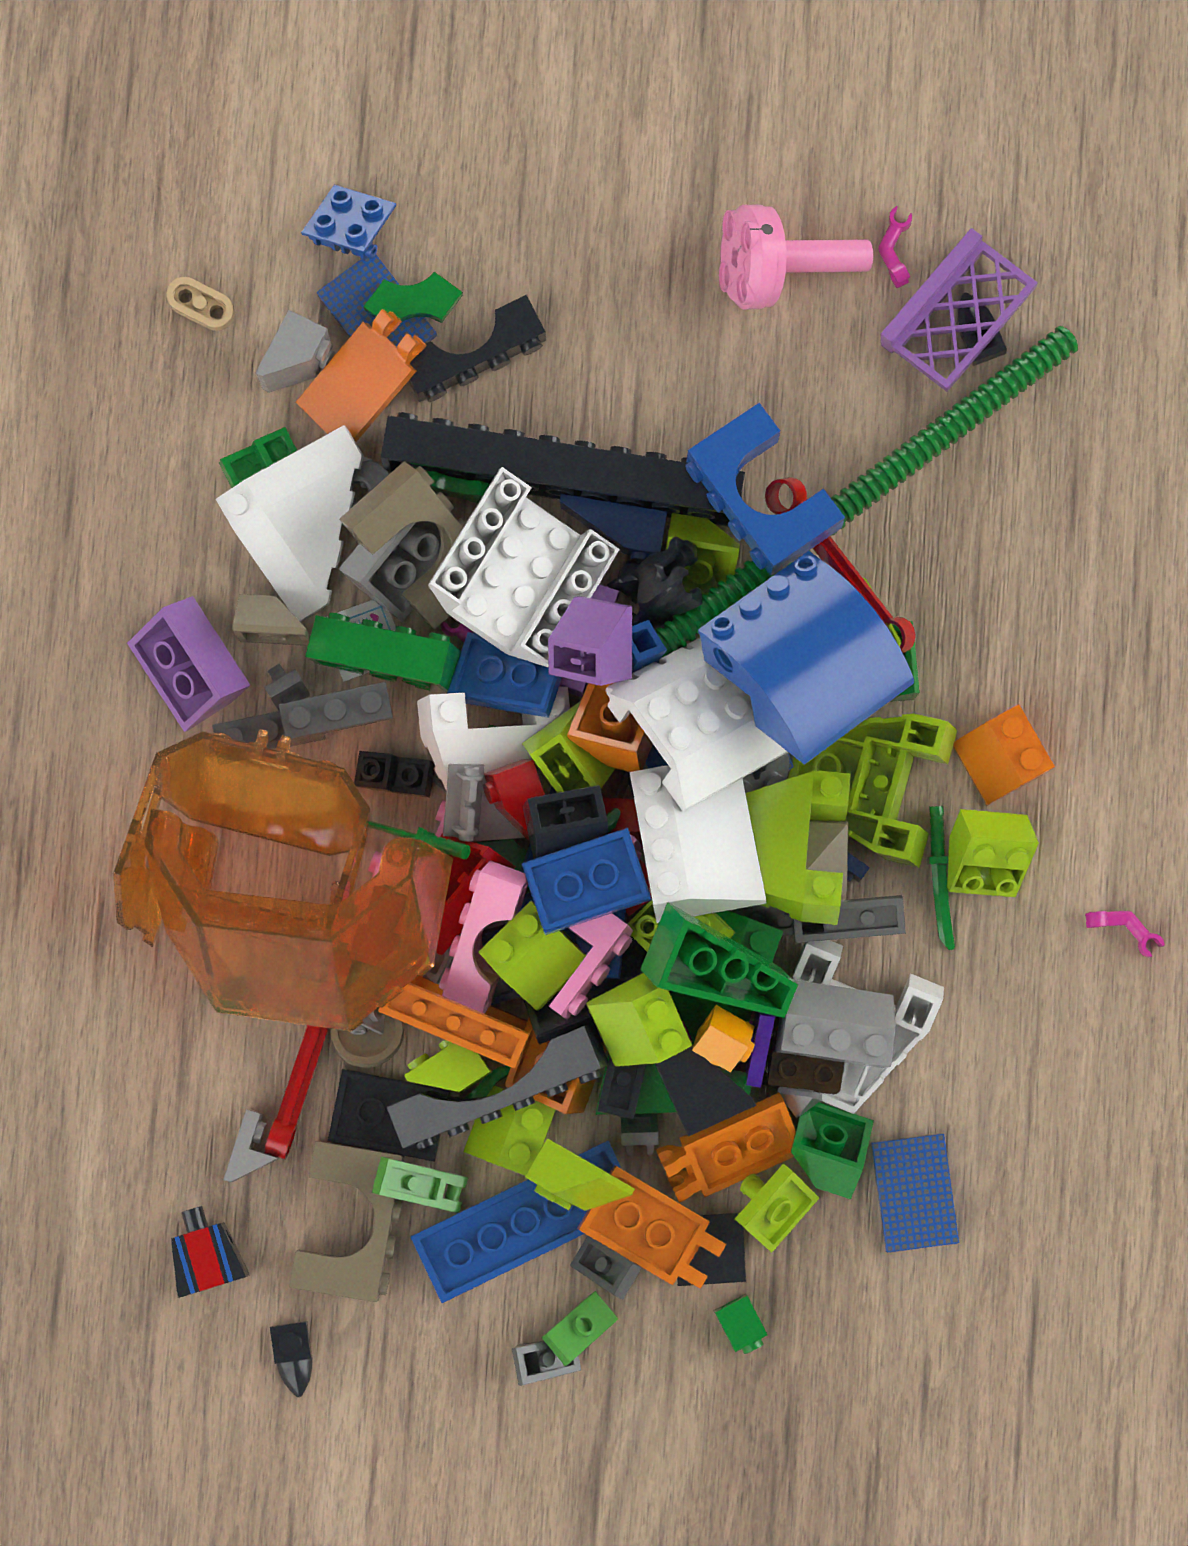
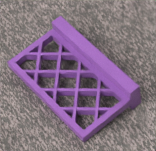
[881,228,1038,392]

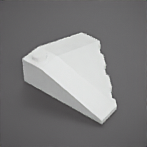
[216,425,364,622]

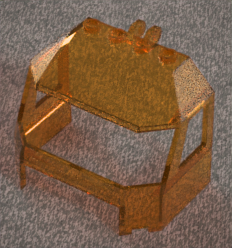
[113,729,370,984]

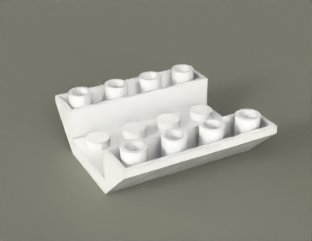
[428,467,620,667]

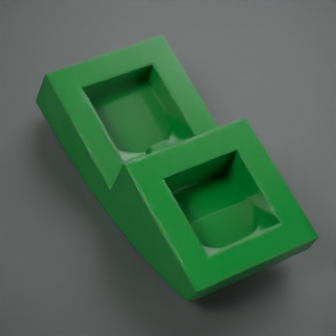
[219,427,298,488]

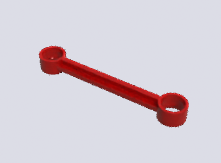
[765,477,916,653]
[264,945,354,1160]

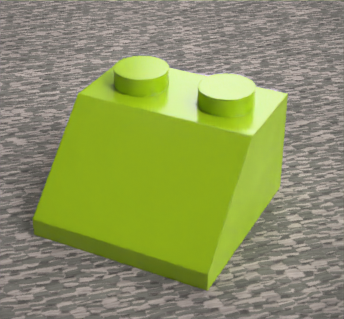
[478,901,587,1011]
[586,973,692,1066]
[463,1086,556,1176]
[525,1138,635,1211]

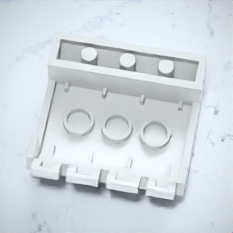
[606,638,788,811]

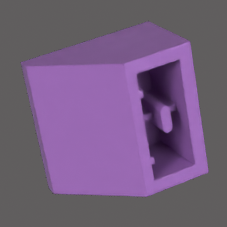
[548,596,632,686]

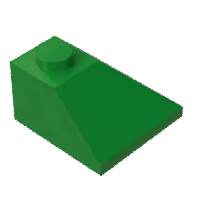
[791,1102,874,1199]

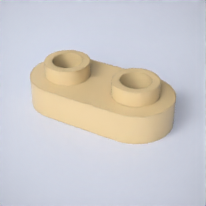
[166,277,235,331]

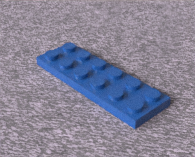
[411,1141,622,1303]

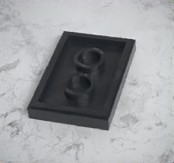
[328,1069,450,1162]

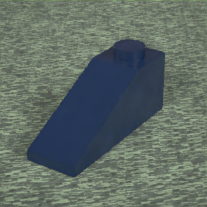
[560,494,667,563]

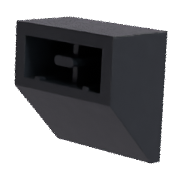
[522,785,608,859]

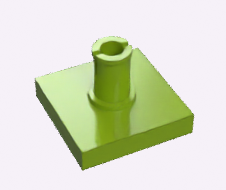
[735,1163,819,1253]

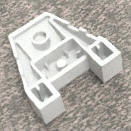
[417,687,570,842]
[793,940,944,1114]

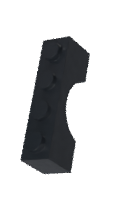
[409,294,546,402]

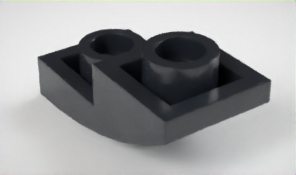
[354,751,435,798]

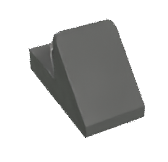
[570,1236,642,1300]
[512,1340,581,1386]

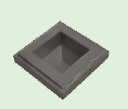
[778,1087,822,1118]

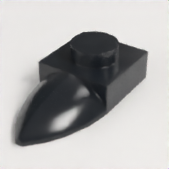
[958,292,1007,366]
[270,1321,312,1398]

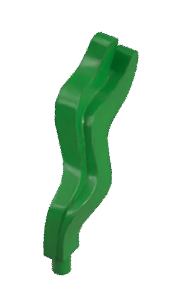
[464,1066,511,1098]

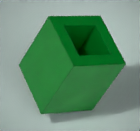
[713,1293,768,1354]

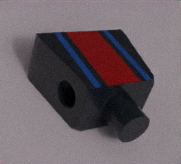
[171,1206,250,1298]

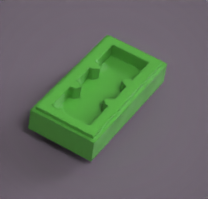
[542,1291,618,1366]

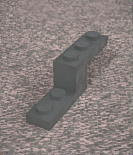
[212,682,394,761]
[728,895,906,943]

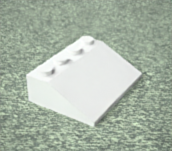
[630,766,767,923]

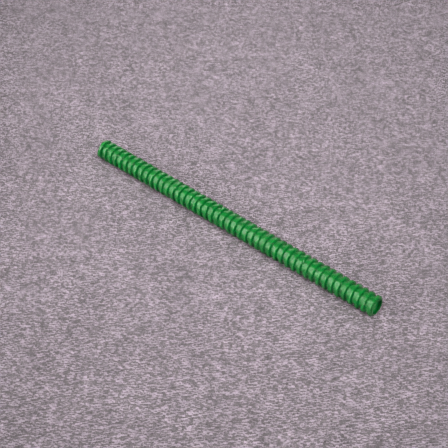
[655,326,1078,658]

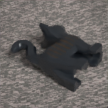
[607,536,703,626]

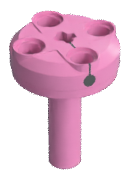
[719,204,873,310]

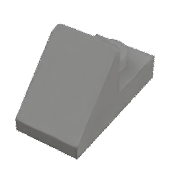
[223,1109,280,1182]

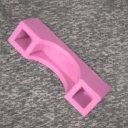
[439,861,528,1013]

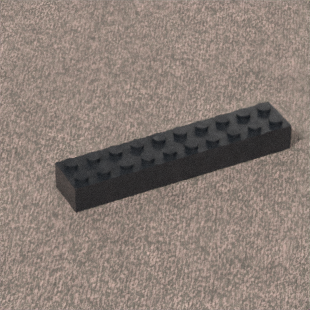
[380,412,745,527]

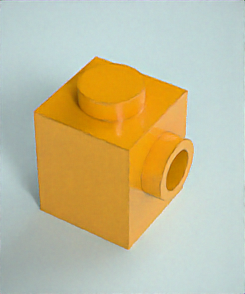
[692,1005,755,1072]

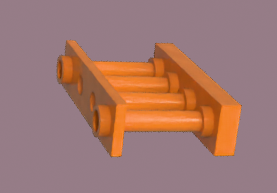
[378,970,530,1069]

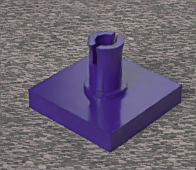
[745,1011,775,1088]

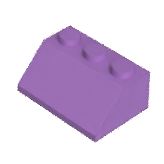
[127,596,250,732]

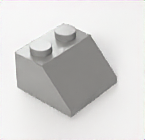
[256,310,335,393]

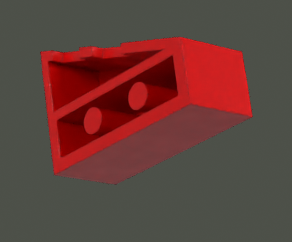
[392,833,516,956]

